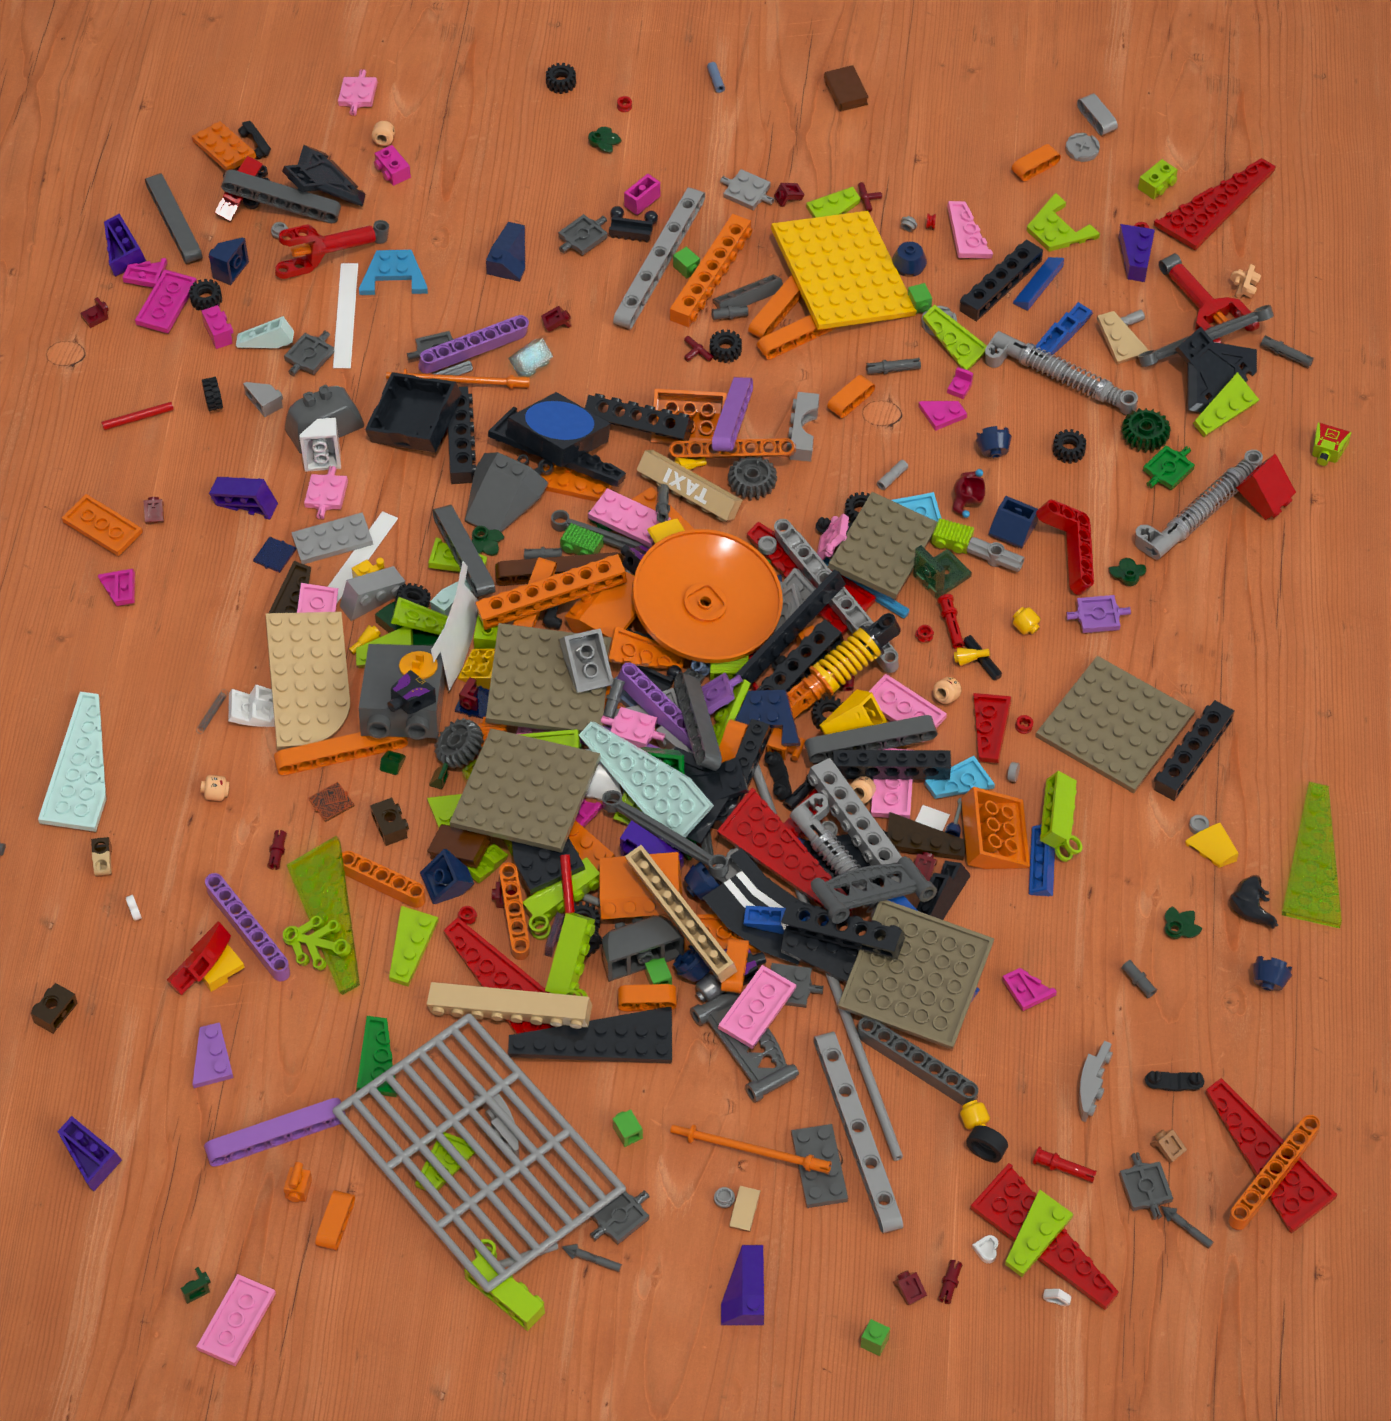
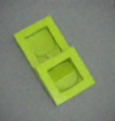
[467,844,508,883]

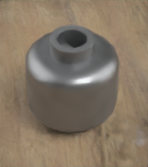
[696,973,725,1003]

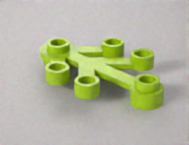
[283,916,351,970]

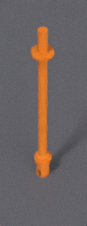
[386,368,530,389]
[670,1124,832,1174]

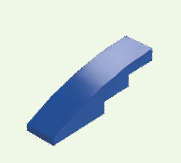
[1036,302,1093,355]
[744,906,827,934]

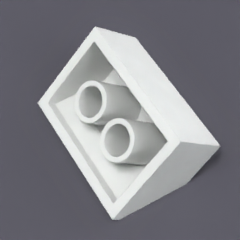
[299,418,341,472]

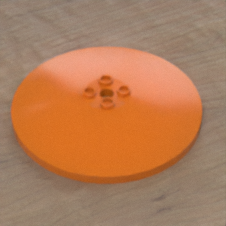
[632,529,783,663]

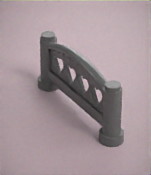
[811,856,937,924]
[690,992,799,1103]

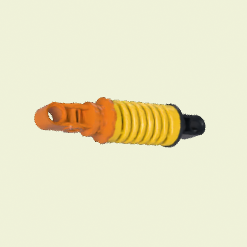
[787,613,901,719]

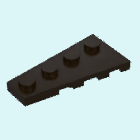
[265,561,311,622]
[887,812,965,860]

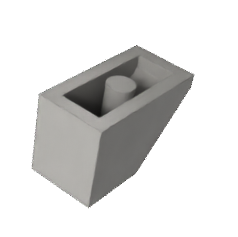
[243,382,283,417]

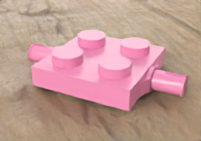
[338,69,378,116]
[304,466,348,519]
[817,513,849,560]
[601,707,666,747]

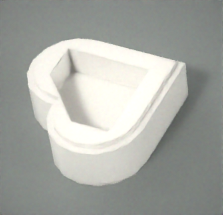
[126,895,142,921]
[972,1235,998,1263]
[1043,1289,1072,1306]

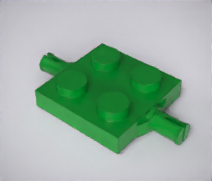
[1143,445,1195,490]

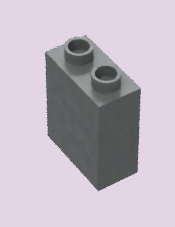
[359,644,446,740]

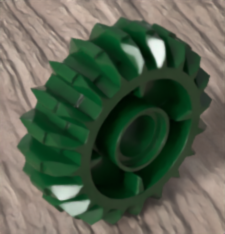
[1121,408,1171,453]

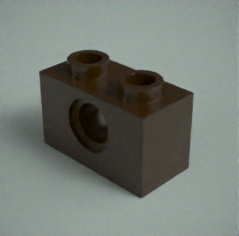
[370,797,409,846]
[31,983,78,1034]

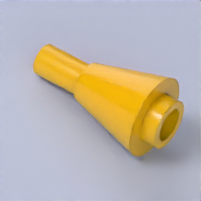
[674,457,707,470]
[349,625,381,655]
[954,647,990,666]

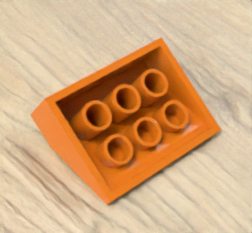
[651,389,727,446]
[564,572,637,638]
[961,787,1030,869]
[600,852,683,919]

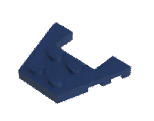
[736,690,801,746]

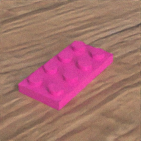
[135,269,197,333]

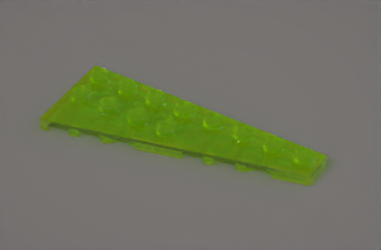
[1282,782,1342,928]
[287,836,360,995]

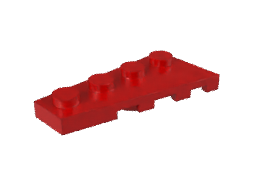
[973,693,1012,763]

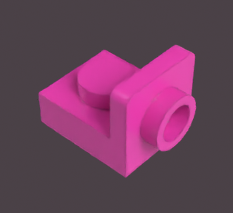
[947,367,973,399]

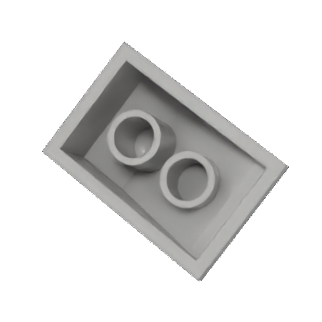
[559,628,613,693]

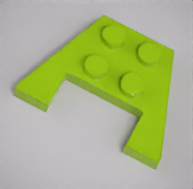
[1026,193,1100,252]

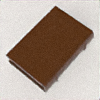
[824,65,868,112]
[427,824,491,869]

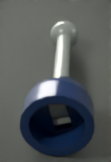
[945,798,962,837]

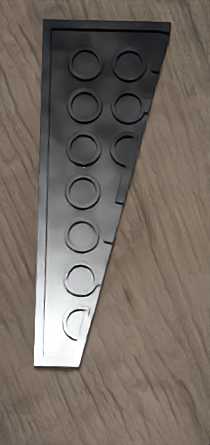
[488,407,626,487]
[508,1007,672,1064]

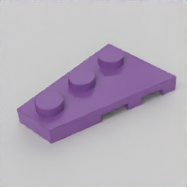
[192,1022,234,1089]

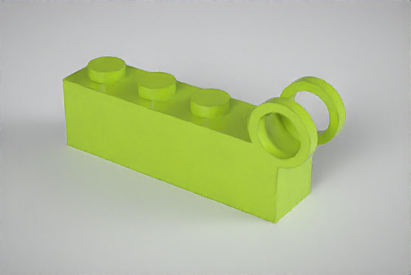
[1040,771,1083,862]
[523,857,600,940]
[545,913,595,997]
[464,1239,545,1331]

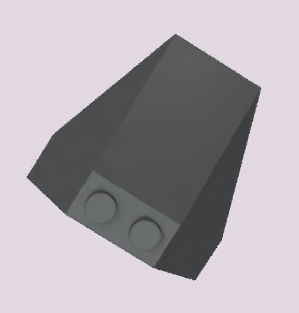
[465,452,549,532]

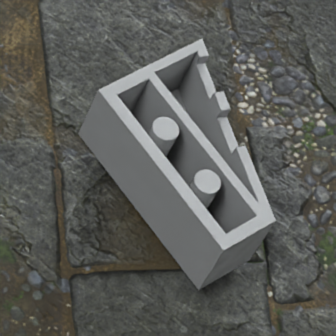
[340,566,405,621]

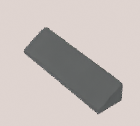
[713,274,783,309]

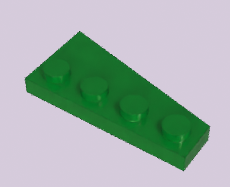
[356,1016,397,1097]

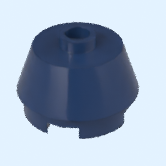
[892,242,927,276]
[976,426,1012,458]
[684,862,720,901]
[673,944,710,982]
[1253,956,1292,991]

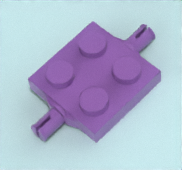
[1066,595,1131,633]
[701,673,743,715]

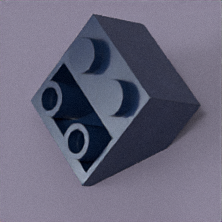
[988,496,1038,549]

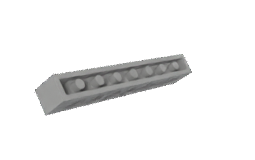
[807,758,902,883]

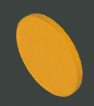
[399,651,438,679]

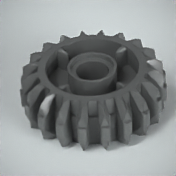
[728,456,777,500]
[434,718,484,769]

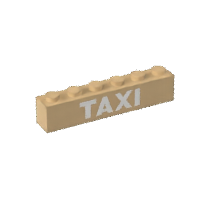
[637,450,743,522]

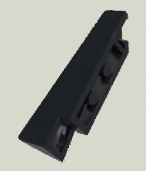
[916,861,970,920]

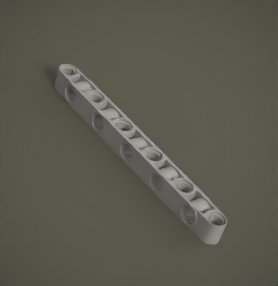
[613,187,705,329]
[774,519,899,673]
[814,1031,903,1233]

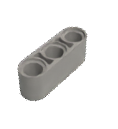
[1077,93,1118,136]

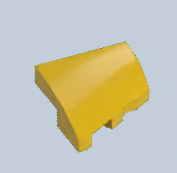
[1185,823,1239,868]
[202,944,245,992]

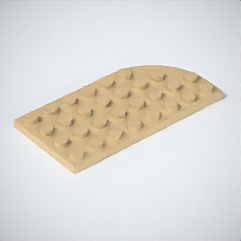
[265,612,350,750]

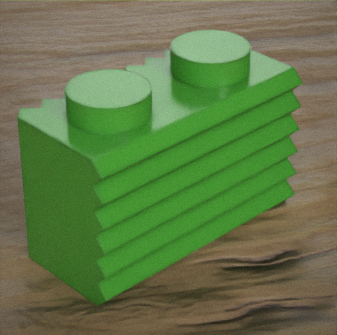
[560,523,604,555]

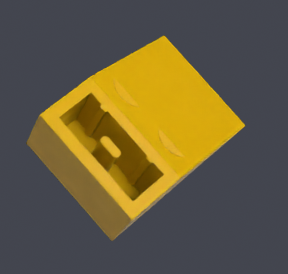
[458,649,495,690]
[819,689,887,735]

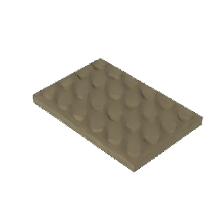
[828,492,937,599]

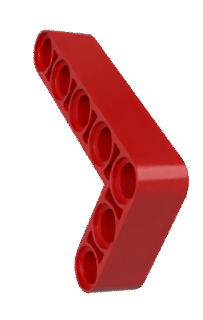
[1036,499,1094,595]

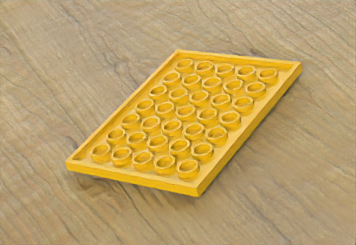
[771,211,917,330]

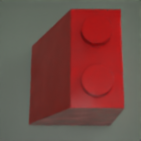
[1236,454,1296,520]

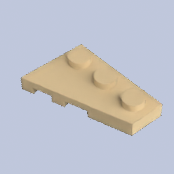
[1097,311,1149,365]

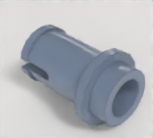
[691,661,710,676]

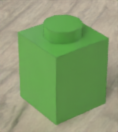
[673,246,700,279]
[908,283,932,314]
[645,957,672,985]
[613,1110,643,1147]
[861,1319,890,1356]

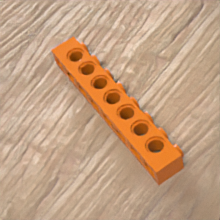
[670,214,753,327]
[475,554,627,630]

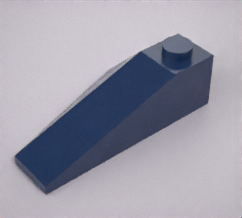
[486,222,525,282]

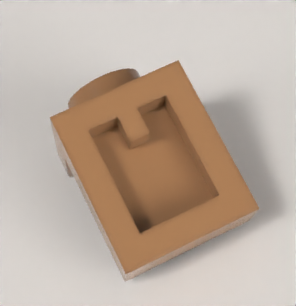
[1150,1129,1187,1163]

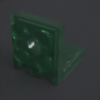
[913,545,972,599]

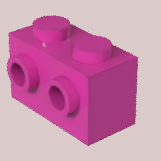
[374,145,411,186]
[624,174,661,215]
[201,305,233,349]

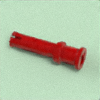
[937,594,964,649]
[1032,1146,1097,1183]

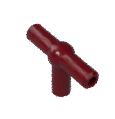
[858,182,882,212]
[684,336,713,361]

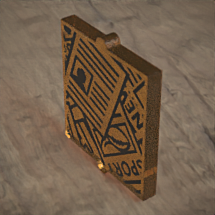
[309,782,355,822]

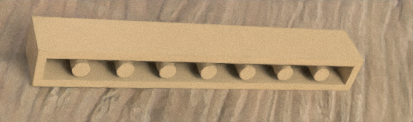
[625,845,737,983]
[427,982,592,1029]

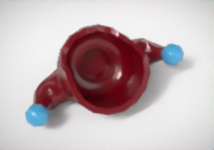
[953,469,986,518]

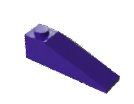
[721,1245,764,1325]

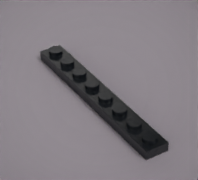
[735,569,846,687]

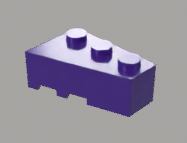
[104,213,146,277]
[1118,224,1155,282]
[209,477,278,520]
[620,820,684,870]
[57,1116,122,1192]

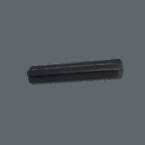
[963,635,1002,680]

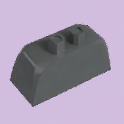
[285,384,364,454]
[602,916,684,982]

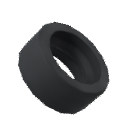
[966,1125,1008,1162]

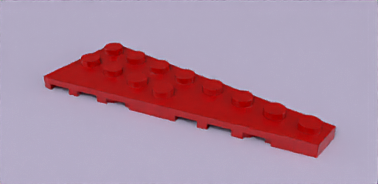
[1154,158,1276,250]
[747,522,876,636]
[717,788,855,916]
[444,917,563,1034]
[1206,1078,1338,1233]
[970,1163,1119,1310]

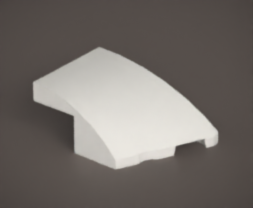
[228,685,275,727]
[585,749,622,802]

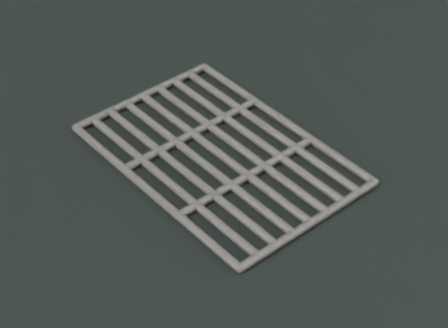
[332,1013,626,1292]

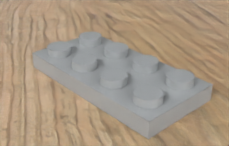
[291,512,373,564]

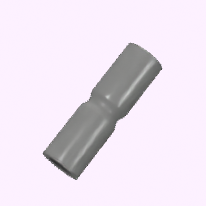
[1121,310,1145,326]
[877,460,908,490]

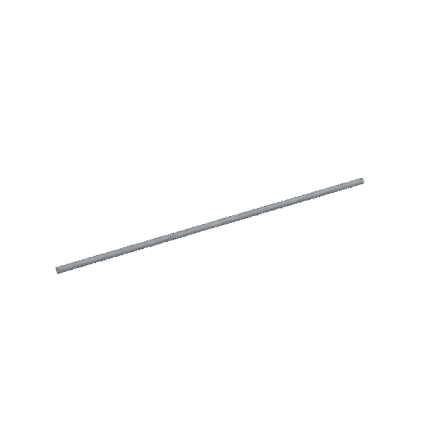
[735,715,903,1161]

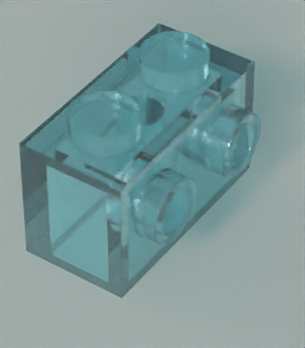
[508,338,553,377]

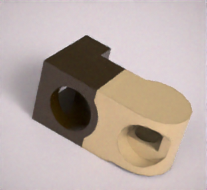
[91,837,112,876]

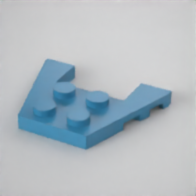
[359,250,428,295]

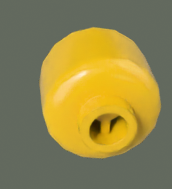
[1012,607,1040,635]
[960,1100,990,1130]

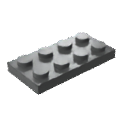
[791,1124,848,1208]

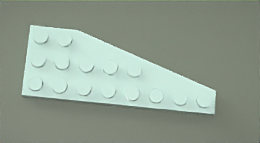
[38,692,106,832]
[579,722,714,847]

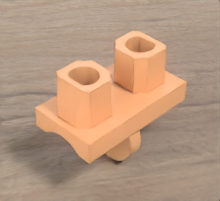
[1230,264,1261,298]

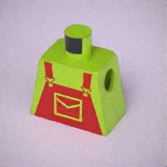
[1312,422,1352,466]

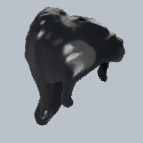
[1229,875,1278,929]

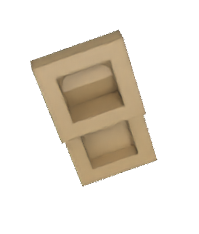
[730,1186,761,1231]

